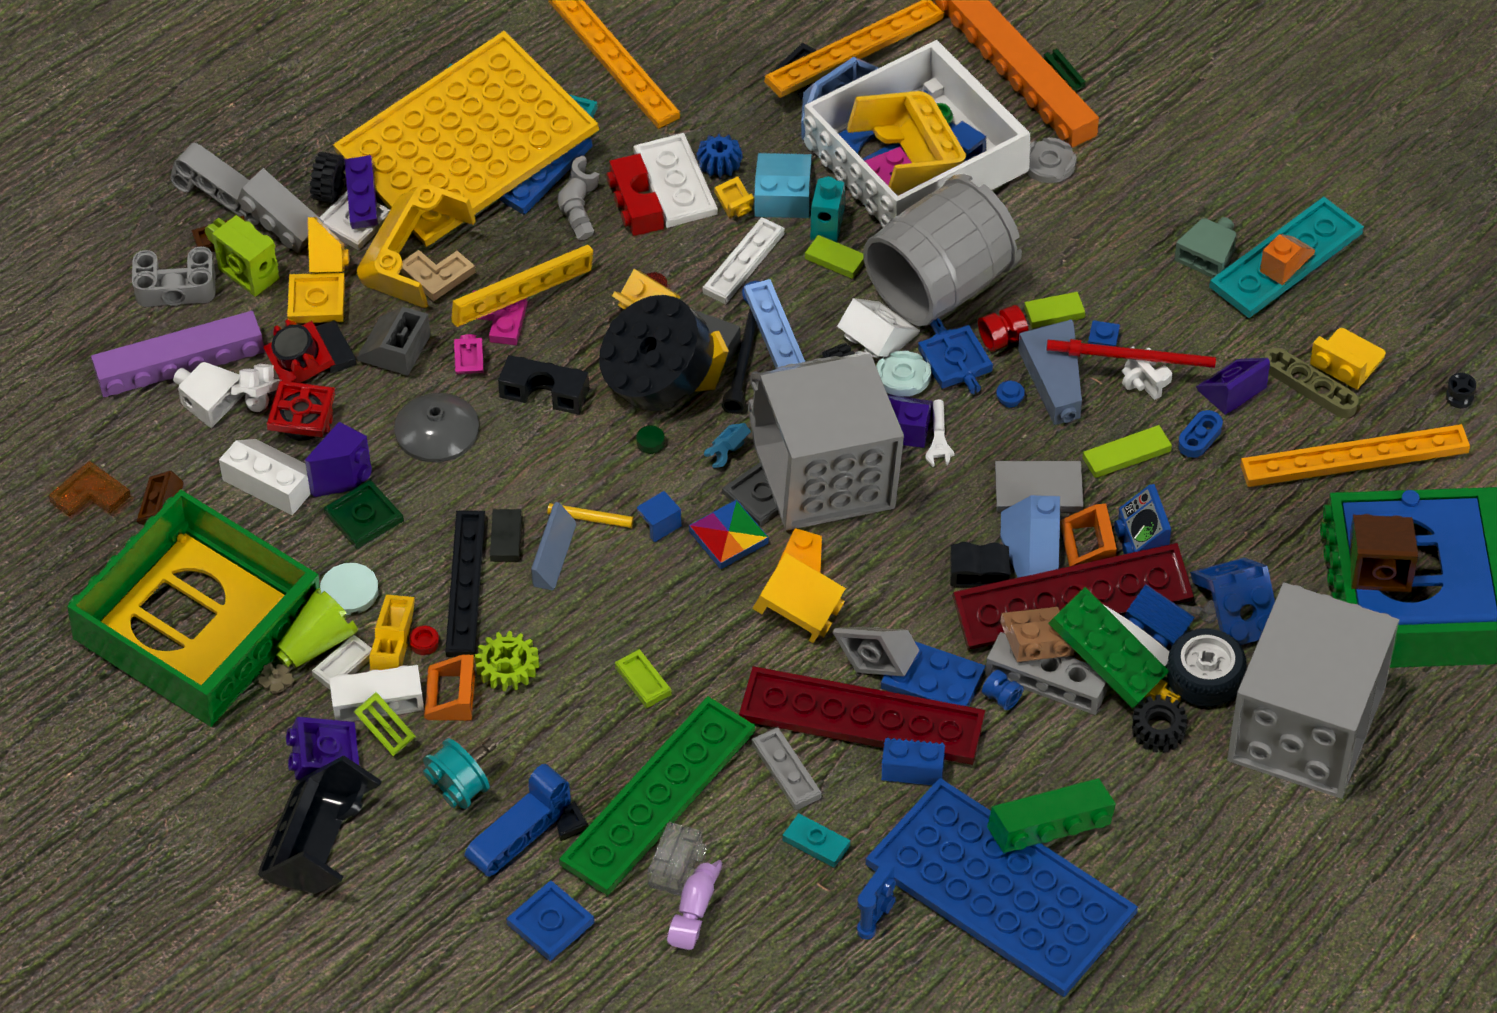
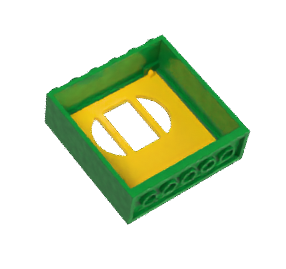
[67,489,320,727]

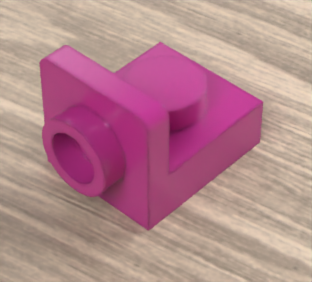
[454,334,484,374]

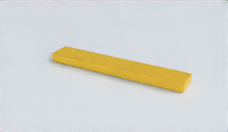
[451,244,593,327]

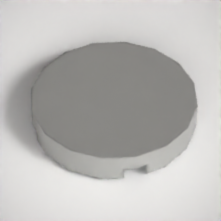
[1026,137,1077,184]

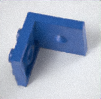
[1190,557,1275,645]

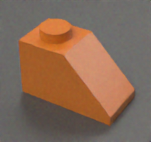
[1260,234,1315,285]

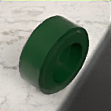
[636,425,665,454]

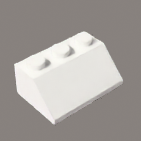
[219,439,310,516]

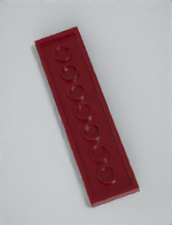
[952,543,1194,650]
[739,666,985,765]

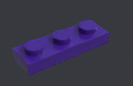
[345,155,379,229]

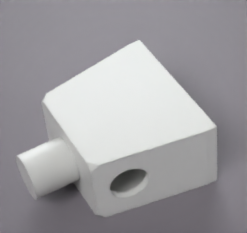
[173,362,245,428]

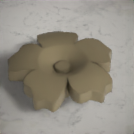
[258,663,294,694]

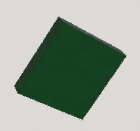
[323,480,404,550]

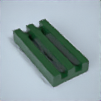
[1043,48,1085,92]

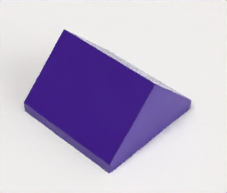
[1196,358,1270,415]

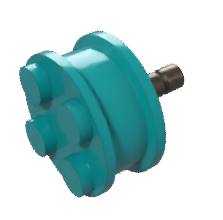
[423,738,497,809]

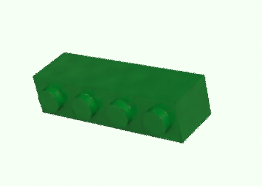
[987,778,1116,853]

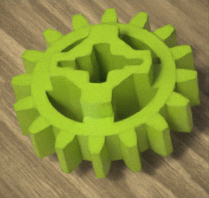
[475,631,539,691]

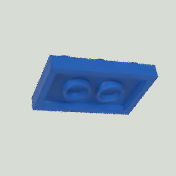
[881,641,986,707]

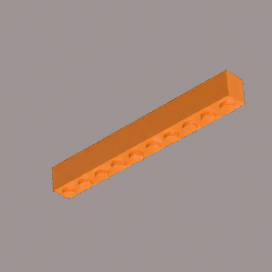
[933,0,1099,148]

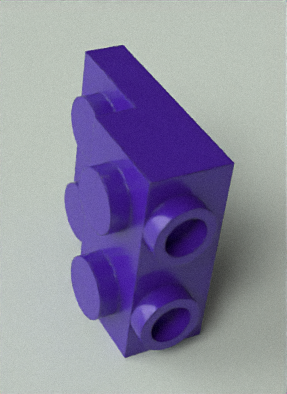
[286,717,359,780]

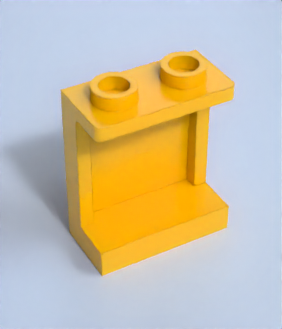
[752,552,846,643]

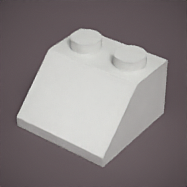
[837,298,920,358]

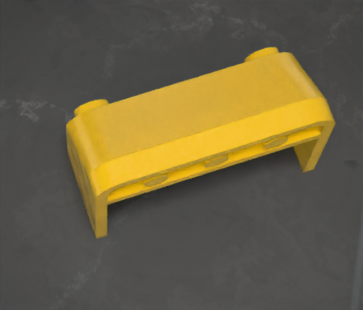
[846,91,966,196]
[357,184,476,309]

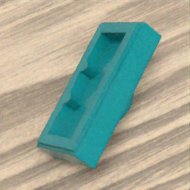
[782,813,850,868]

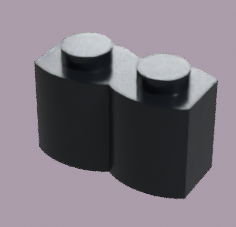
[950,542,1010,588]

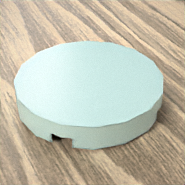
[876,351,931,397]
[320,563,378,615]

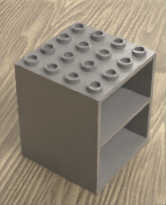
[1227,582,1399,799]

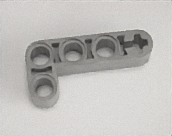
[170,143,260,225]

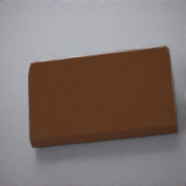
[136,470,184,525]

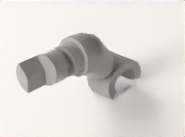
[558,156,600,240]

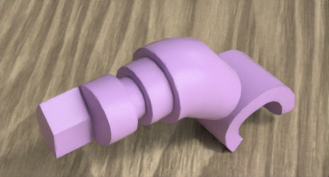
[667,860,722,950]

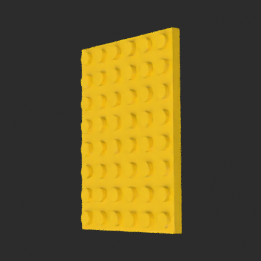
[333,31,599,247]

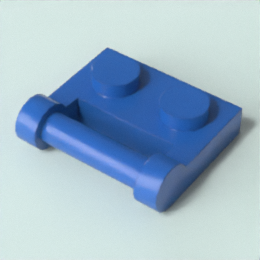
[857,861,896,940]

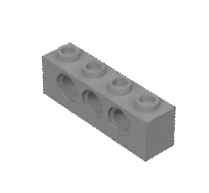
[986,632,1109,715]

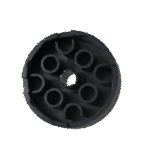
[599,295,714,411]

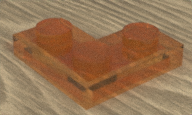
[48,461,131,517]

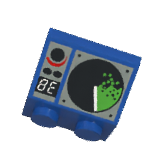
[1114,484,1171,554]

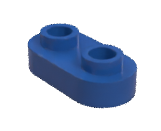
[1178,410,1223,458]

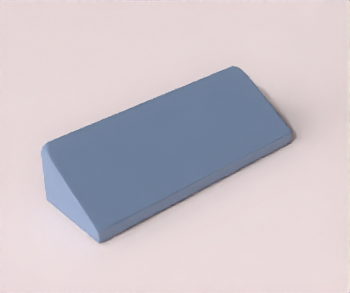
[531,502,576,590]

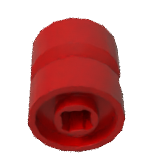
[978,305,1029,352]

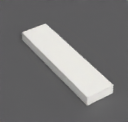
[703,217,785,305]

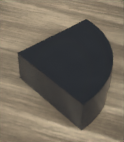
[557,801,588,841]

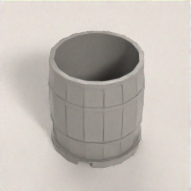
[863,174,1022,326]

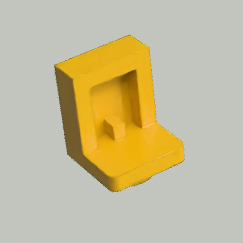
[714,176,755,218]

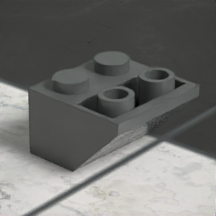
[357,307,431,375]

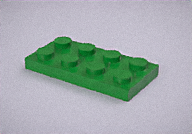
[1048,587,1169,708]

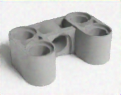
[132,246,215,307]

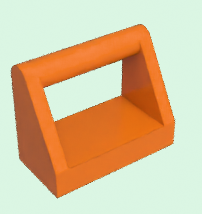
[1060,503,1117,566]
[424,655,475,721]

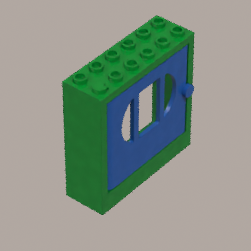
[1320,487,1497,668]

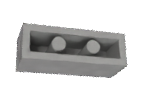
[237,168,324,254]

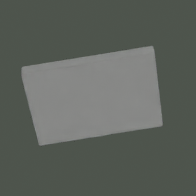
[995,461,1083,512]

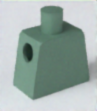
[1174,217,1237,278]

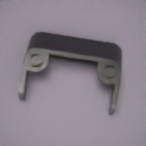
[258,755,382,894]

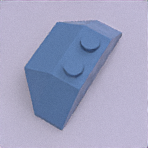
[801,57,879,140]

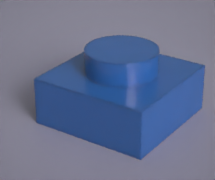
[1088,320,1120,346]

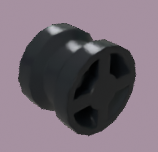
[1446,373,1477,409]

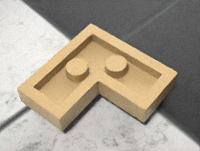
[400,250,476,301]

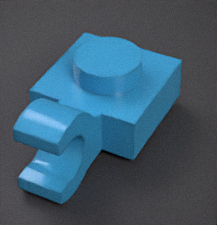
[704,423,751,468]

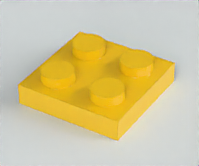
[287,273,345,323]

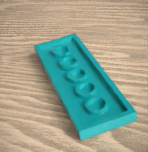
[1209,197,1364,318]

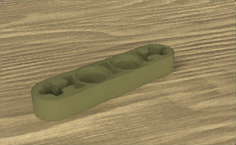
[1264,348,1359,418]

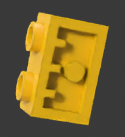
[612,269,681,309]

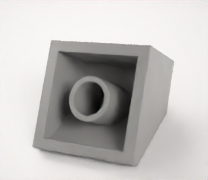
[833,627,919,676]

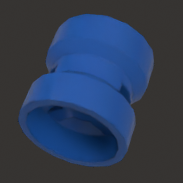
[982,669,1023,710]

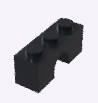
[498,355,590,415]

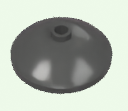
[394,393,479,462]

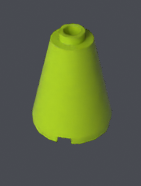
[276,588,358,668]

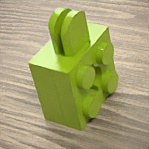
[205,215,279,297]

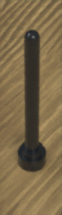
[722,308,757,414]

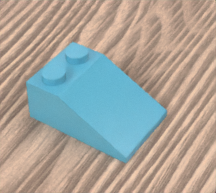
[754,153,812,218]

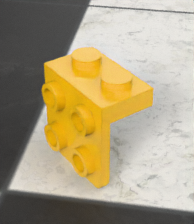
[1310,328,1386,390]

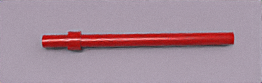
[1046,339,1216,368]

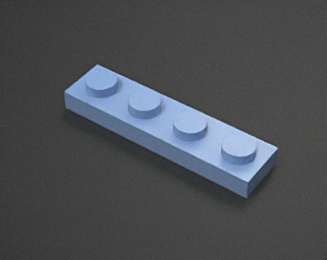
[744,279,805,368]

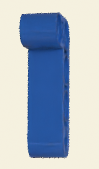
[464,764,571,876]

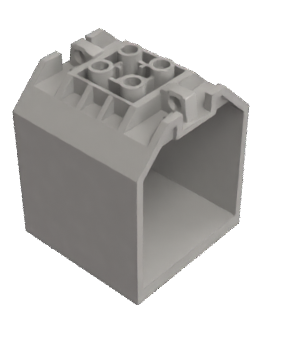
[748,351,904,531]

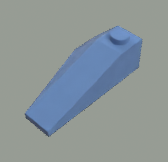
[1000,495,1060,578]

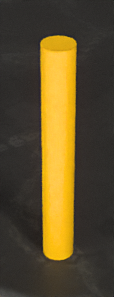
[547,503,634,528]

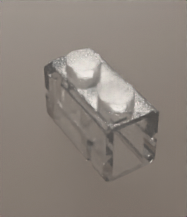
[647,822,706,896]

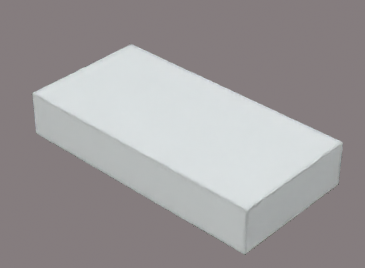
[312,635,372,690]

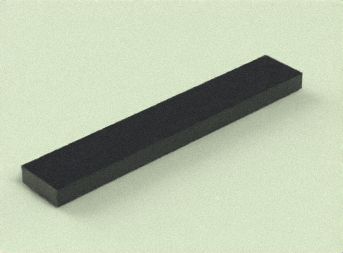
[445,510,486,658]

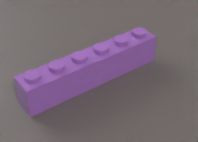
[91,311,265,397]

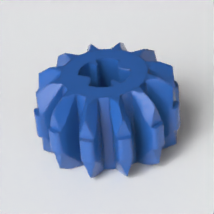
[697,133,742,178]

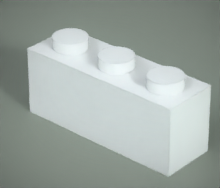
[329,665,424,721]

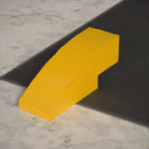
[369,594,415,671]

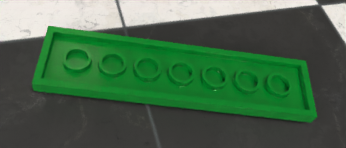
[559,696,755,896]

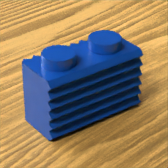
[1124,584,1195,651]
[882,737,945,785]

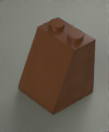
[1350,514,1418,592]

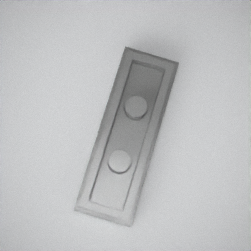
[752,727,822,811]

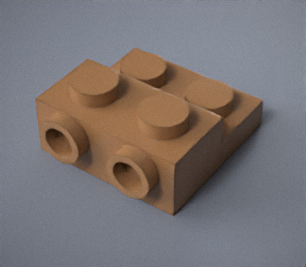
[1000,607,1075,662]

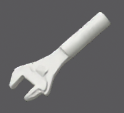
[925,400,954,467]

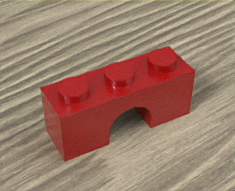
[606,153,664,236]

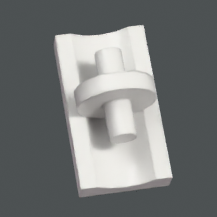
[1122,347,1172,400]
[231,364,282,412]

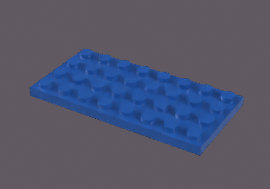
[866,778,1138,997]

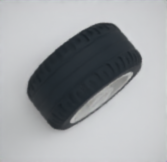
[1167,628,1247,707]

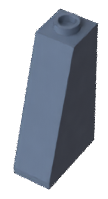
[1018,319,1082,425]

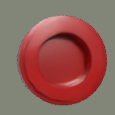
[409,625,439,655]

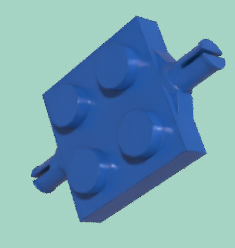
[918,318,993,394]

